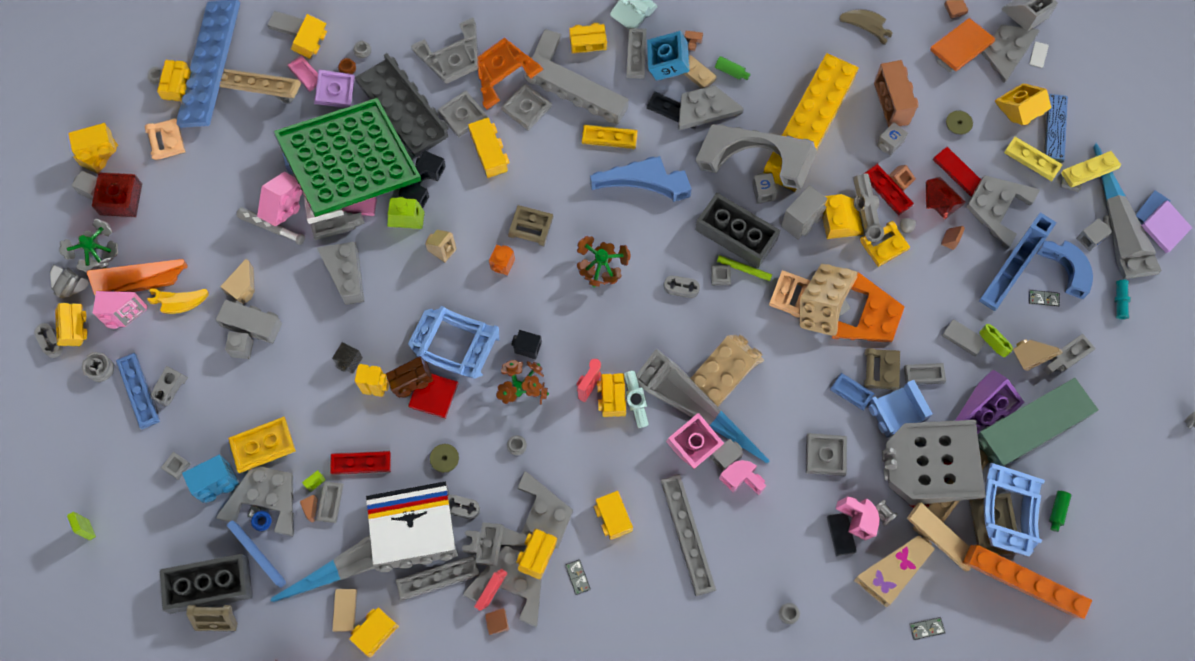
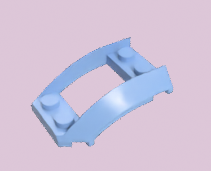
[408,306,500,379]
[984,463,1045,557]

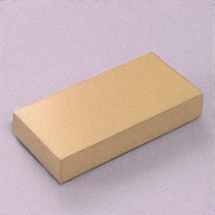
[332,589,357,632]

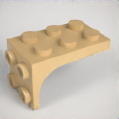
[800,264,858,336]
[690,335,764,407]

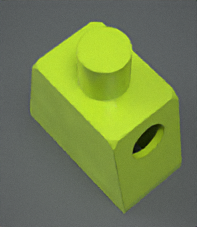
[387,197,425,229]

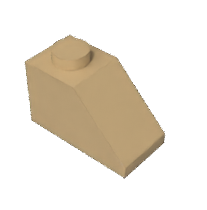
[425,230,457,263]
[220,259,255,305]
[1013,339,1063,371]

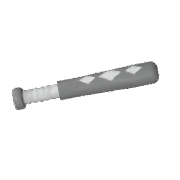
[237,208,305,245]

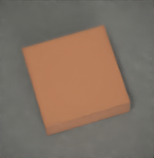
[944,0,969,18]

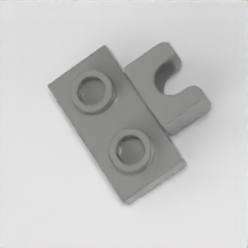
[462,523,504,566]

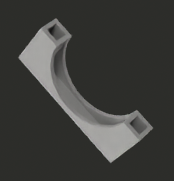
[695,124,817,189]

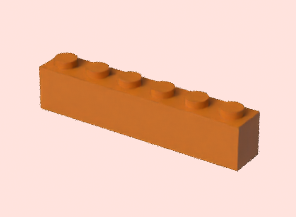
[963,545,1092,619]

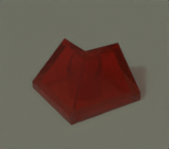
[926,177,966,220]

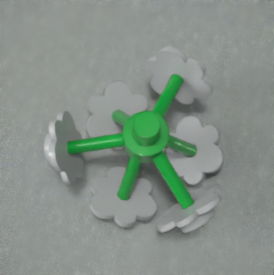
[59,219,118,273]

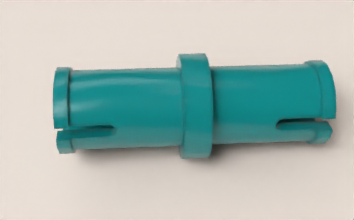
[1114,280,1131,320]

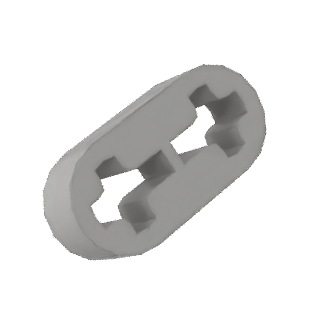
[664,276,700,298]
[34,323,63,358]
[448,495,480,519]

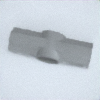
[853,174,880,230]

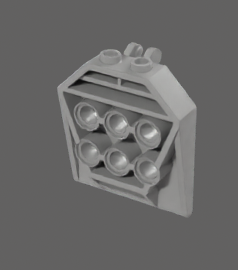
[882,420,986,506]

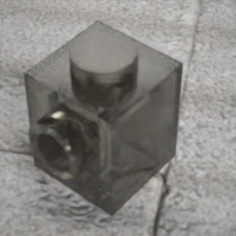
[332,342,363,374]

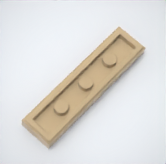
[907,503,971,572]

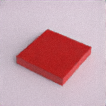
[408,374,459,419]

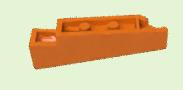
[87,259,188,296]

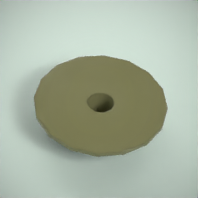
[946,110,973,135]
[430,444,459,473]

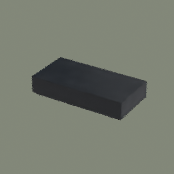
[827,513,857,556]

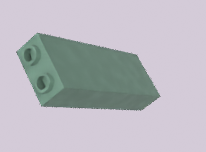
[977,378,1098,467]

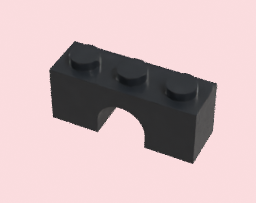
[399,150,446,208]

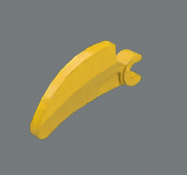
[147,288,209,314]

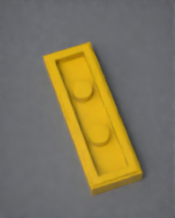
[582,125,638,149]

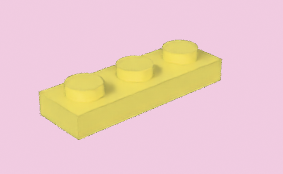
[1004,137,1063,181]
[1061,151,1121,188]

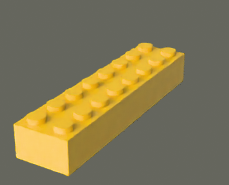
[763,53,859,192]

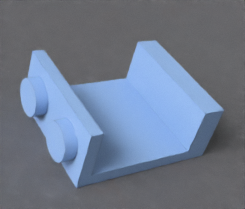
[868,380,933,437]

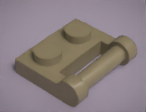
[508,205,553,246]
[864,348,900,390]
[187,605,238,631]

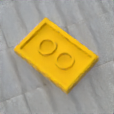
[228,417,296,473]

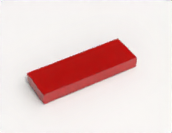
[933,147,981,197]
[864,163,914,216]
[330,451,391,475]

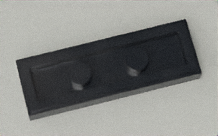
[647,92,697,130]

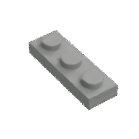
[627,28,646,79]

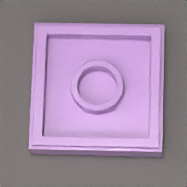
[314,70,355,108]
[1141,200,1192,253]

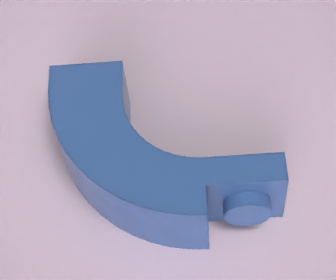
[1037,241,1093,299]

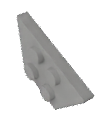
[982,25,1040,83]
[678,85,744,130]

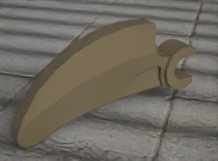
[839,10,893,44]

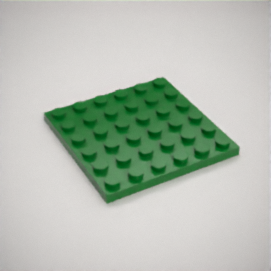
[274,98,421,217]

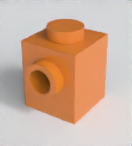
[489,244,515,276]

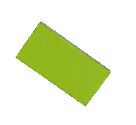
[67,511,96,540]

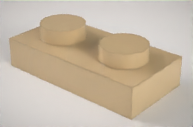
[684,55,717,89]

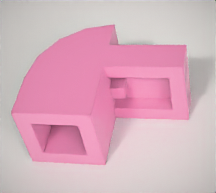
[719,460,766,495]
[835,497,879,541]

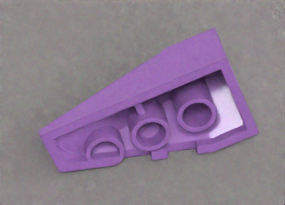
[955,370,1025,434]

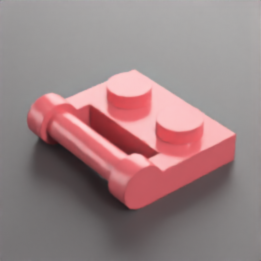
[577,359,601,403]

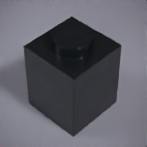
[511,330,542,359]

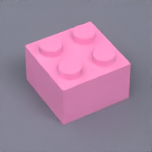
[257,172,302,227]

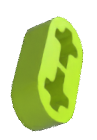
[979,324,1013,357]

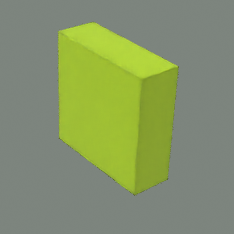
[302,470,326,492]

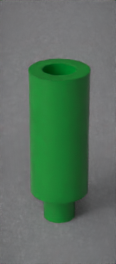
[1049,490,1072,532]

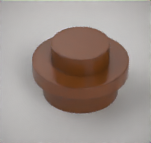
[338,58,356,74]

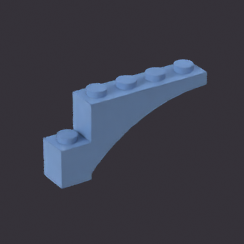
[590,156,692,202]
[979,212,1057,311]

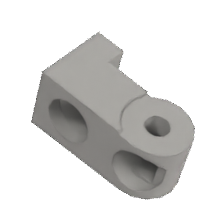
[151,366,188,406]

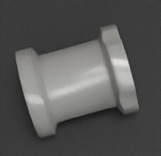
[875,500,898,526]

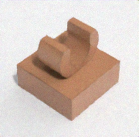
[685,30,703,51]

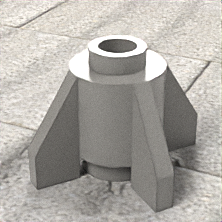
[50,264,90,299]

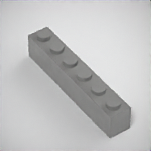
[524,53,629,124]

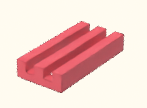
[474,569,507,611]

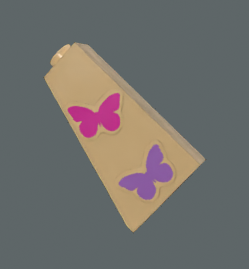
[854,535,935,608]

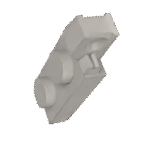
[311,211,365,240]
[1043,334,1096,375]

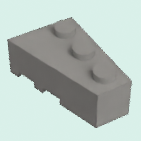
[317,242,364,305]

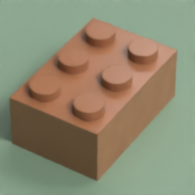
[874,60,918,128]

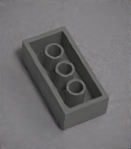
[695,192,781,268]
[159,554,252,614]

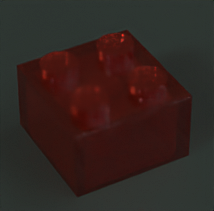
[92,172,142,217]

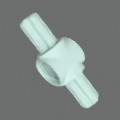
[624,371,649,428]

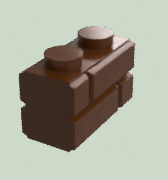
[386,356,434,398]

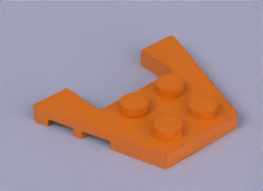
[478,37,544,110]
[832,272,905,342]

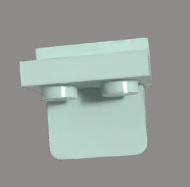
[611,0,658,29]

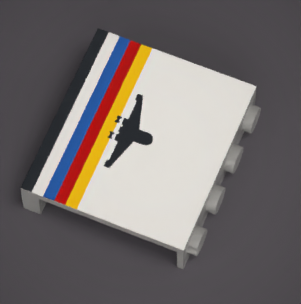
[366,481,458,572]

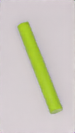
[717,255,772,281]

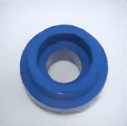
[251,511,272,531]

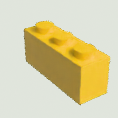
[468,117,510,178]

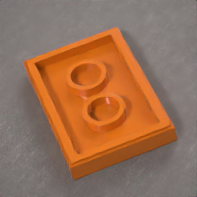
[930,18,995,71]

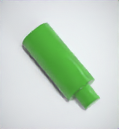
[715,56,751,80]

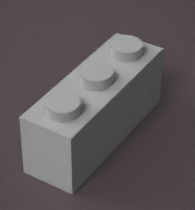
[216,300,282,344]

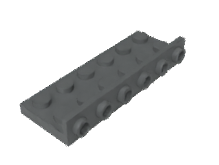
[355,53,449,157]

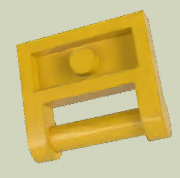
[860,221,910,267]

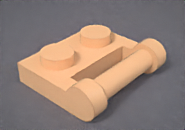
[145,118,185,160]
[769,270,810,318]

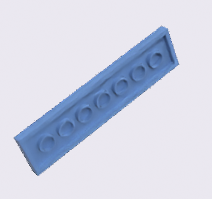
[176,0,240,128]

